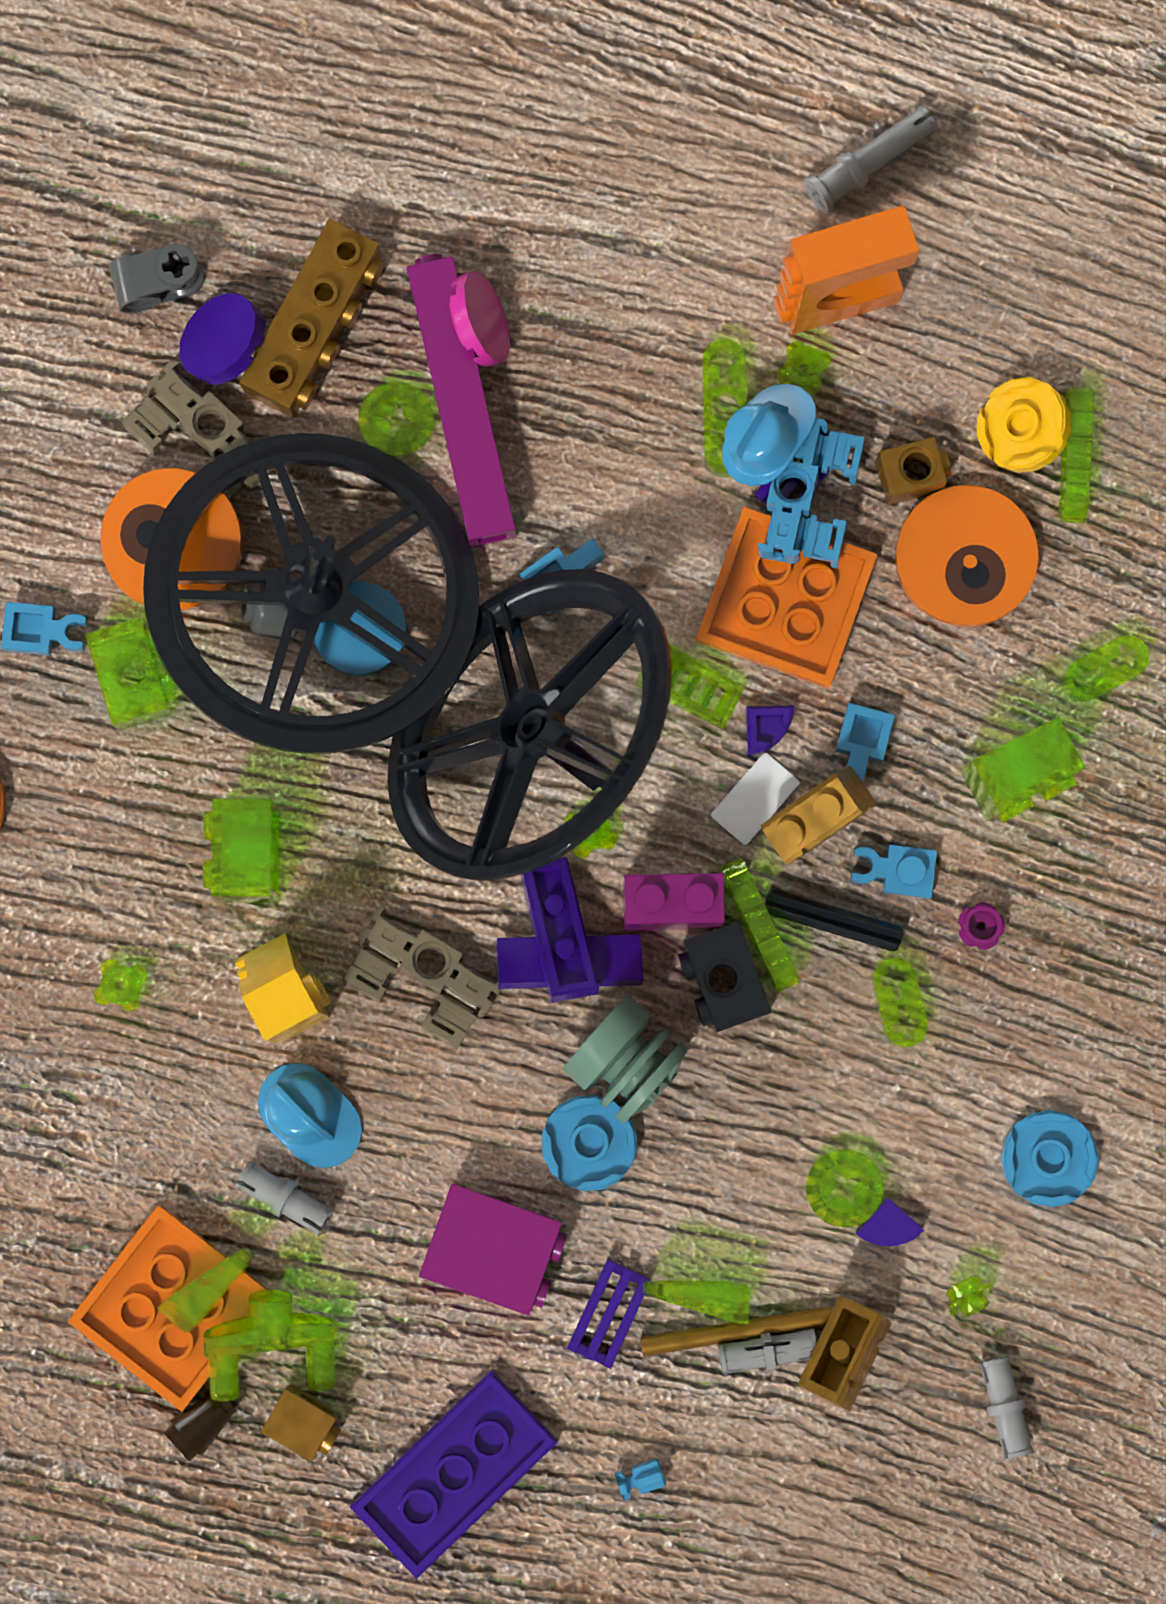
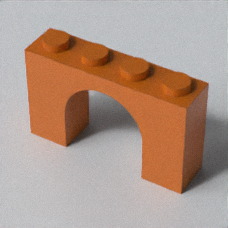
[773,205,920,335]

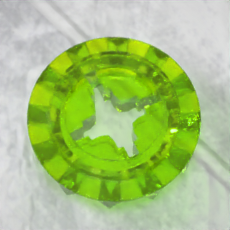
[359,382,434,456]
[805,1149,883,1227]

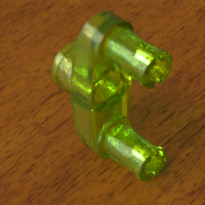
[203,1289,339,1401]

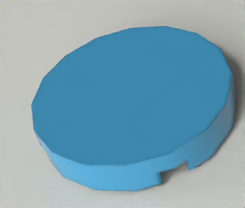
[314,581,407,677]
[542,1095,637,1191]
[1000,1110,1099,1207]

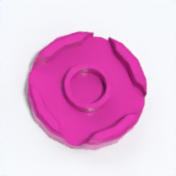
[449,271,510,367]

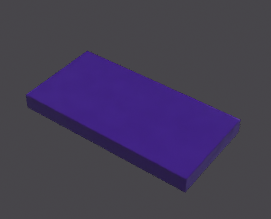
[350,1369,558,1579]

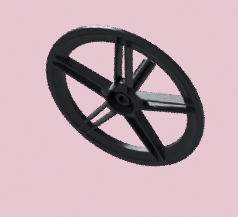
[143,433,479,754]
[387,569,672,881]

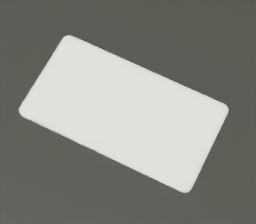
[711,753,800,845]

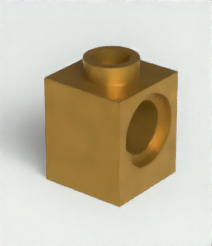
[875,437,951,506]
[260,1385,341,1462]

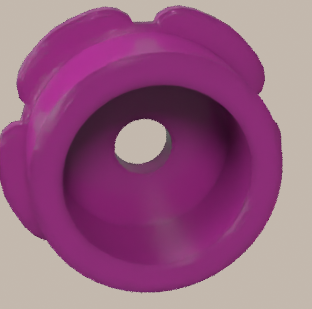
[958,902,1005,950]

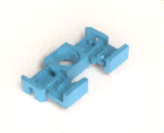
[758,418,865,569]

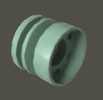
[561,994,690,1125]

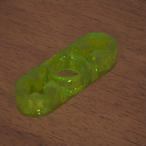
[702,339,746,478]
[1058,387,1094,524]
[719,857,800,993]

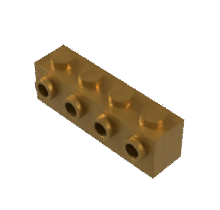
[239,218,384,419]

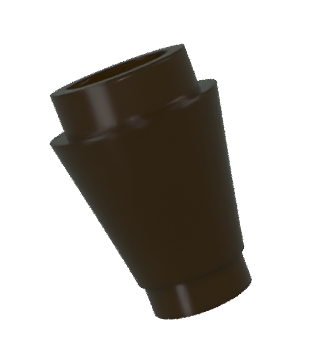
[163,1389,237,1462]

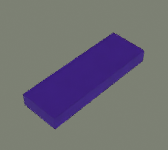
[521,857,599,1003]
[496,935,644,989]

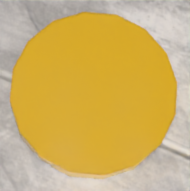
[977,377,1071,473]

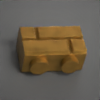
[760,765,877,865]
[797,1295,892,1412]

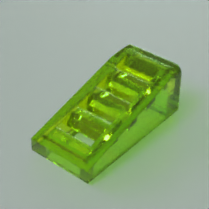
[635,644,745,730]
[157,1248,255,1333]
[643,1280,750,1324]

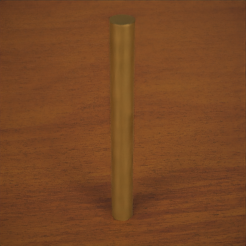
[640,1306,832,1357]

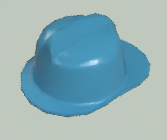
[722,384,816,486]
[258,1063,362,1168]

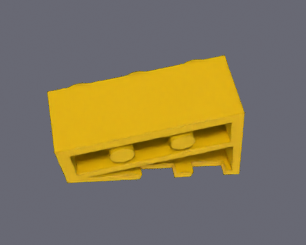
[235,933,332,1044]

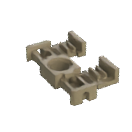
[122,361,273,499]
[343,907,502,1050]

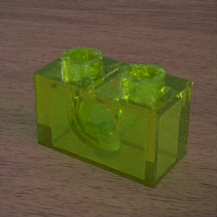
[85,617,177,731]

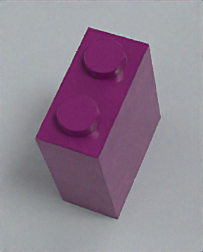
[623,873,725,931]
[418,1183,568,1316]

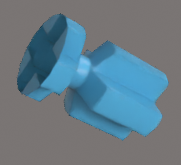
[614,1458,666,1501]

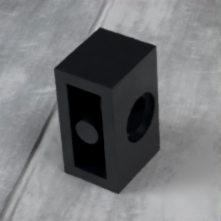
[677,921,772,1033]

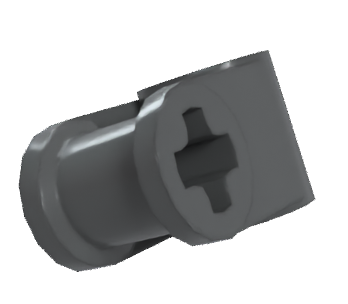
[108,244,205,313]

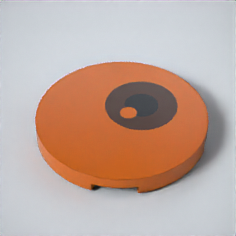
[100,468,244,611]
[895,485,1039,628]

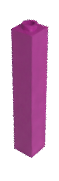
[406,254,516,548]

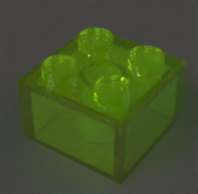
[960,717,1086,824]
[203,799,280,903]

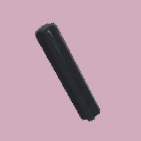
[763,889,903,951]

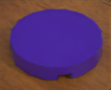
[179,293,265,385]

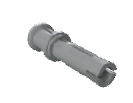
[803,106,937,214]

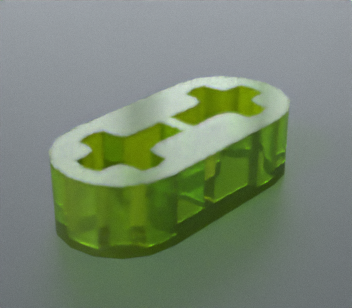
[1062,635,1150,703]
[871,957,928,1048]

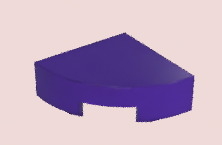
[745,705,794,756]
[855,1197,924,1246]

